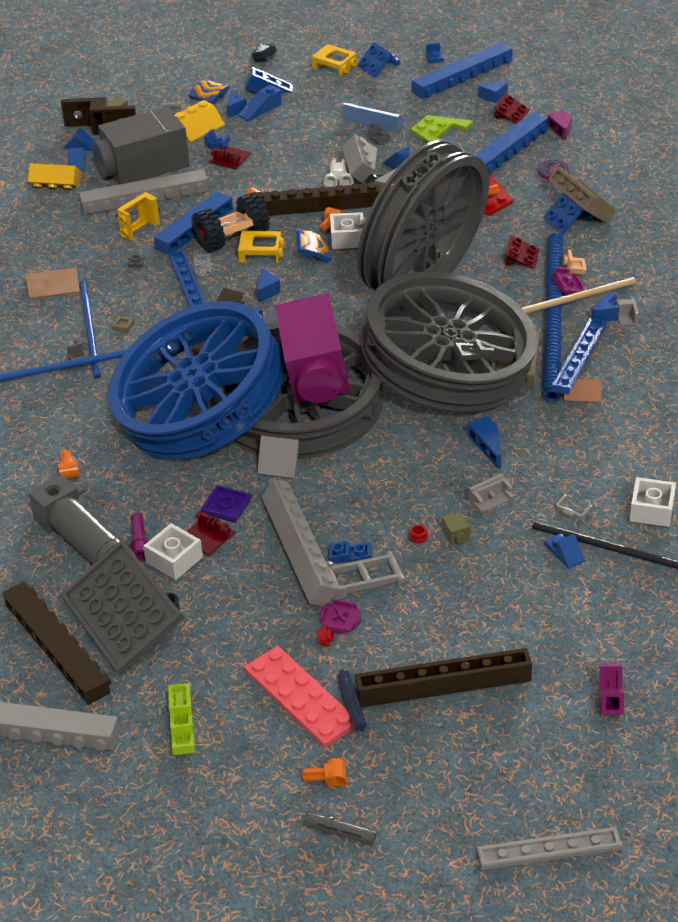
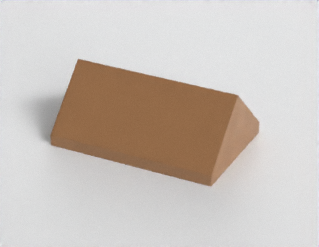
[26,268,80,299]

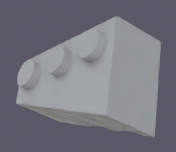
[342,134,377,182]

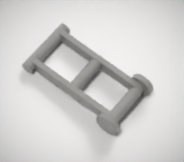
[326,551,406,601]

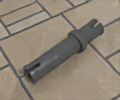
[306,811,377,846]

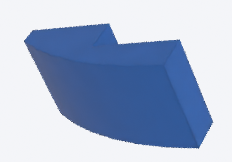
[329,540,372,563]

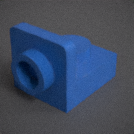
[426,42,444,63]
[204,129,231,149]

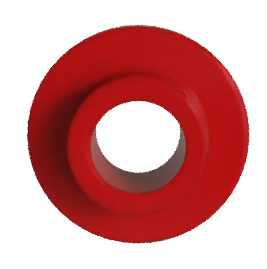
[408,524,429,543]
[318,625,334,647]

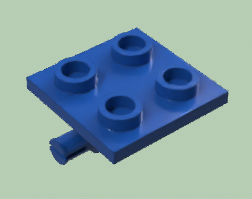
[357,42,401,77]
[543,193,593,234]

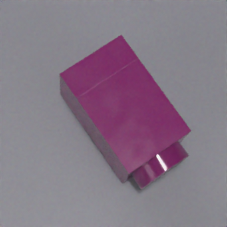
[275,293,351,404]

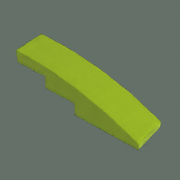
[168,683,195,755]

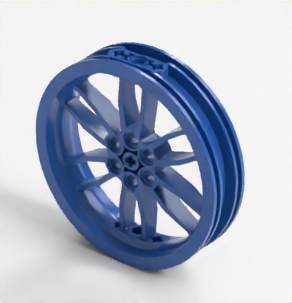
[108,301,285,459]

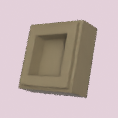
[111,316,135,333]

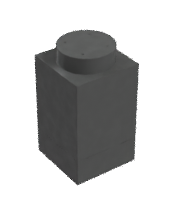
[92,106,190,185]

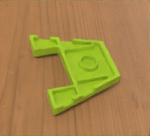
[411,115,473,143]

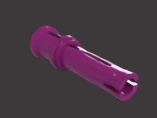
[131,512,148,562]

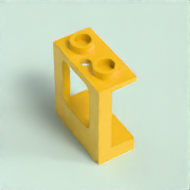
[311,44,357,77]
[117,192,160,241]
[238,231,285,263]

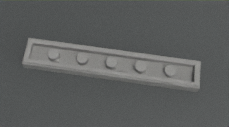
[477,827,622,870]

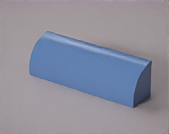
[343,103,404,132]

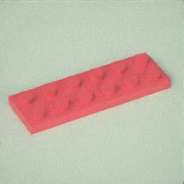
[244,646,354,748]

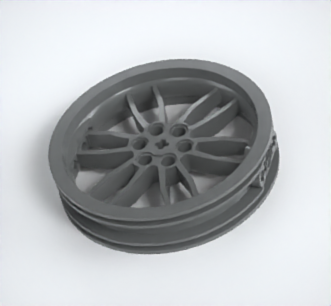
[357,140,489,290]
[360,271,537,411]
[211,322,383,459]

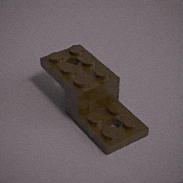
[61,97,136,135]

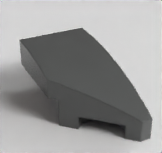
[368,124,391,145]
[67,338,89,360]
[453,339,495,361]

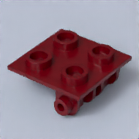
[494,93,530,124]
[209,146,251,169]
[505,235,540,269]
[186,511,235,555]

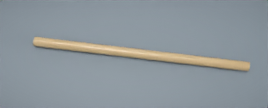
[522,277,636,314]

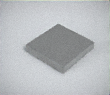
[258,435,300,478]

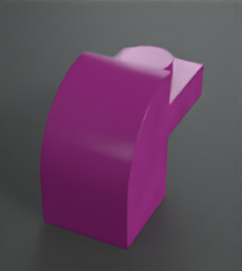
[598,664,624,714]

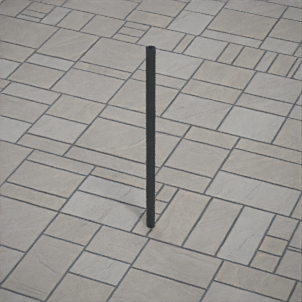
[532,521,678,569]

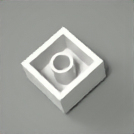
[330,212,363,249]
[630,477,676,527]
[143,523,203,580]

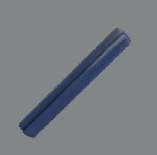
[337,669,367,732]

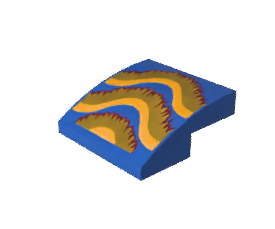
[188,79,230,105]
[296,230,332,263]

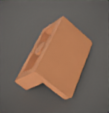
[564,379,602,402]

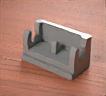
[469,473,514,513]

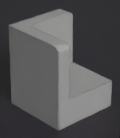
[617,299,639,326]

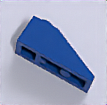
[245,67,292,93]
[238,85,282,121]
[468,416,502,469]

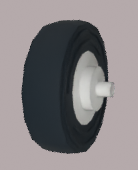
[252,43,277,61]

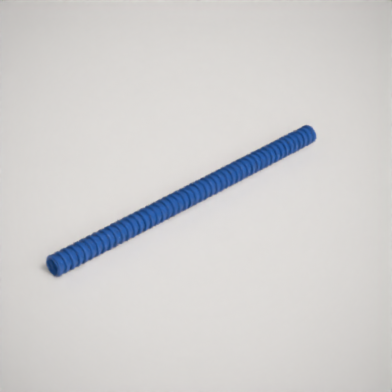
[544,232,563,402]

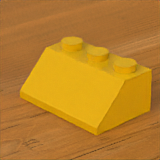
[175,100,225,143]
[28,163,84,190]

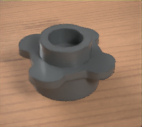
[128,254,145,268]

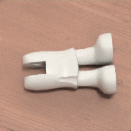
[323,159,353,187]

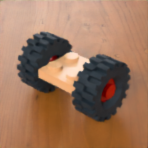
[191,192,270,253]

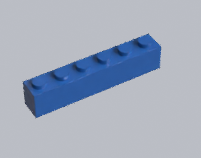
[154,191,233,255]

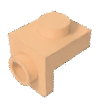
[562,249,587,275]

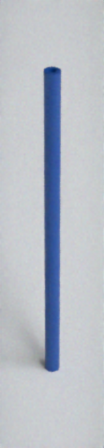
[80,281,101,379]
[0,349,128,382]

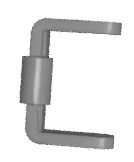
[556,494,593,520]

